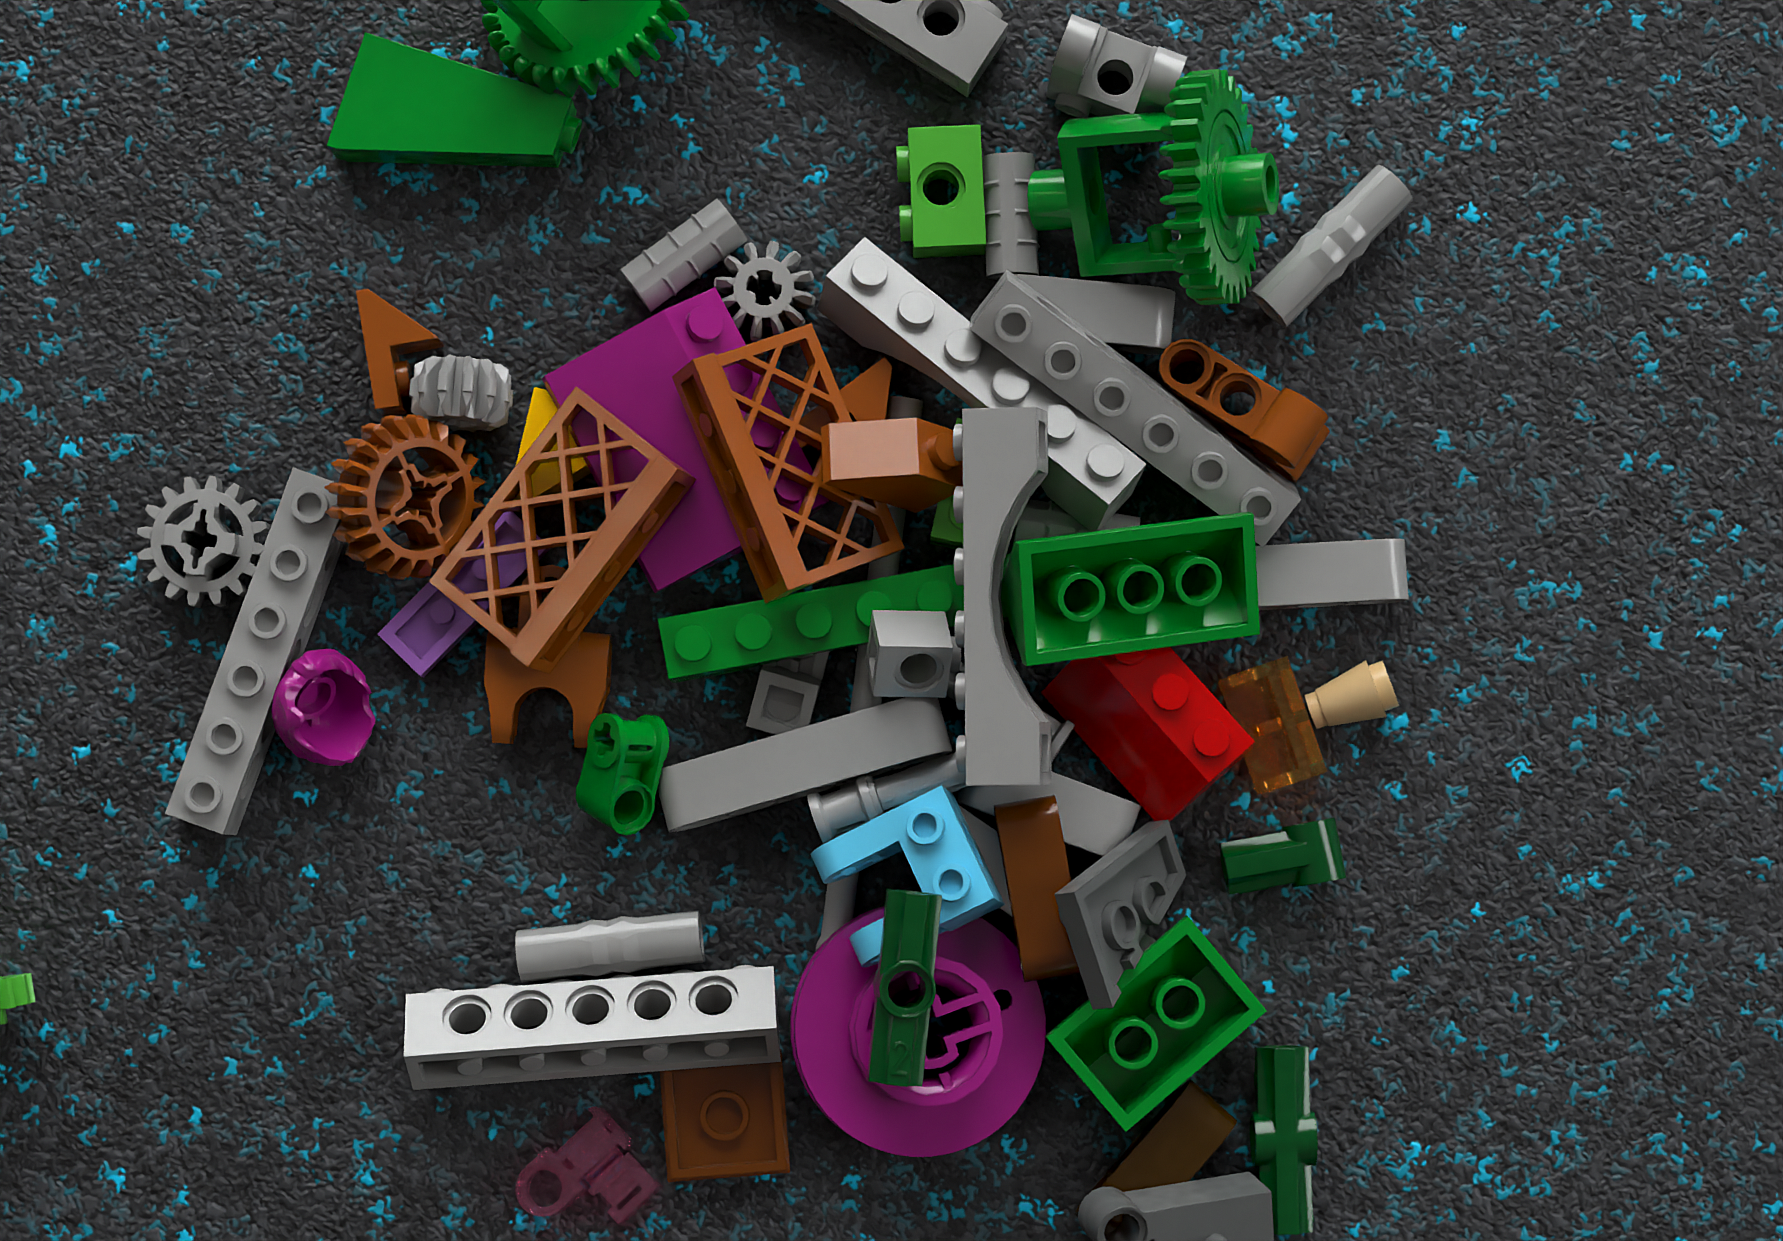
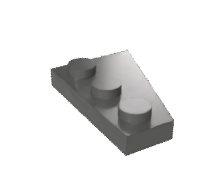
[1054,819,1186,1010]

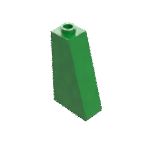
[327,32,582,167]

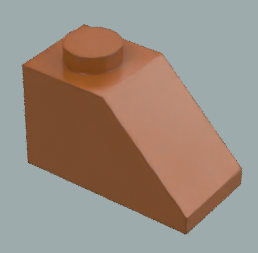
[821,418,963,513]

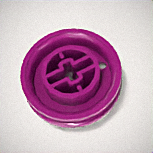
[790,906,1046,1157]

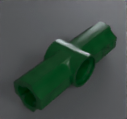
[866,889,942,1087]
[1250,1045,1318,1235]

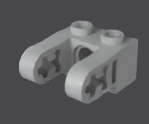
[1046,14,1187,118]

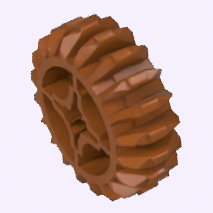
[324,414,485,580]

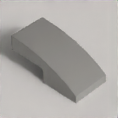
[746,651,830,735]

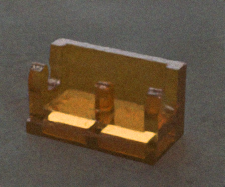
[1218,656,1327,795]

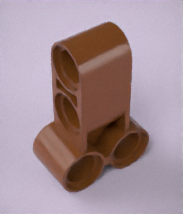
[1159,339,1330,483]

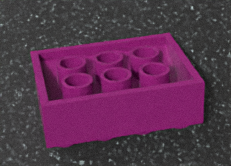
[542,287,829,593]

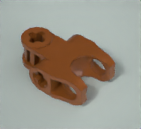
[484,565,612,748]

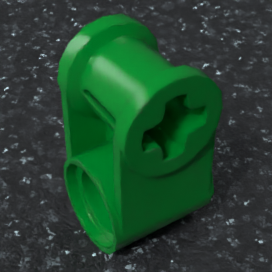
[575,713,670,835]

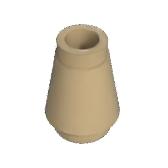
[1304,660,1399,729]

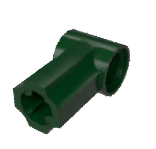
[1219,818,1347,894]

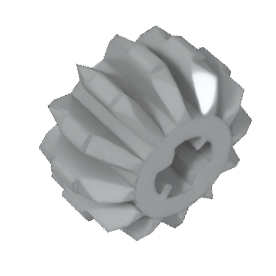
[714,241,816,343]
[409,354,513,432]

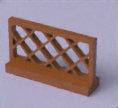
[672,323,905,604]
[429,387,697,674]

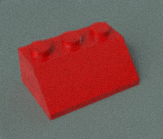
[1041,647,1255,822]

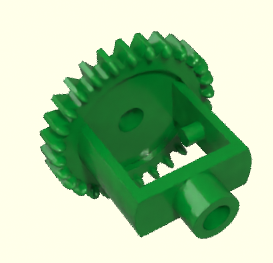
[480,0,690,97]
[1027,69,1279,305]

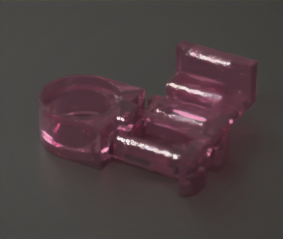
[515,1106,663,1224]

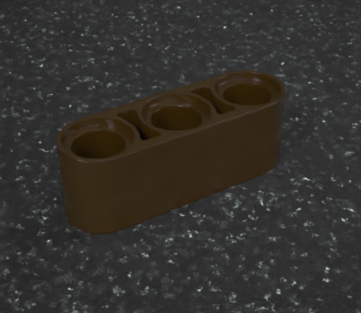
[1074,1080,1237,1233]

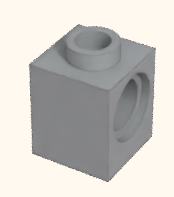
[866,610,961,698]

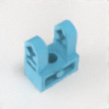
[811,785,1005,967]

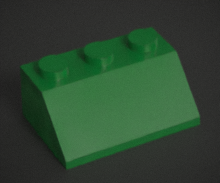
[1045,916,1267,1132]

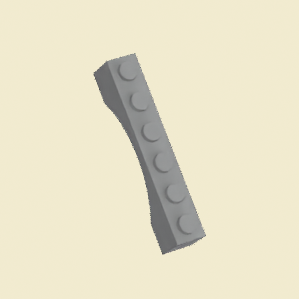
[817,237,1146,532]
[953,407,1051,786]

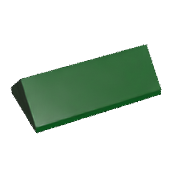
[1001,512,1260,666]

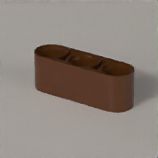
[993,795,1080,982]

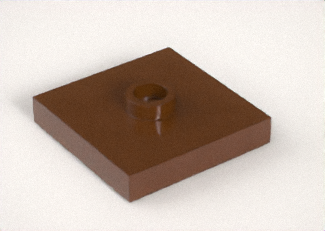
[660,1049,791,1182]

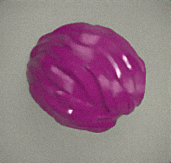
[271,649,376,766]

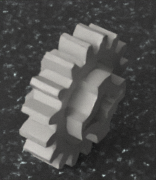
[137,476,271,608]

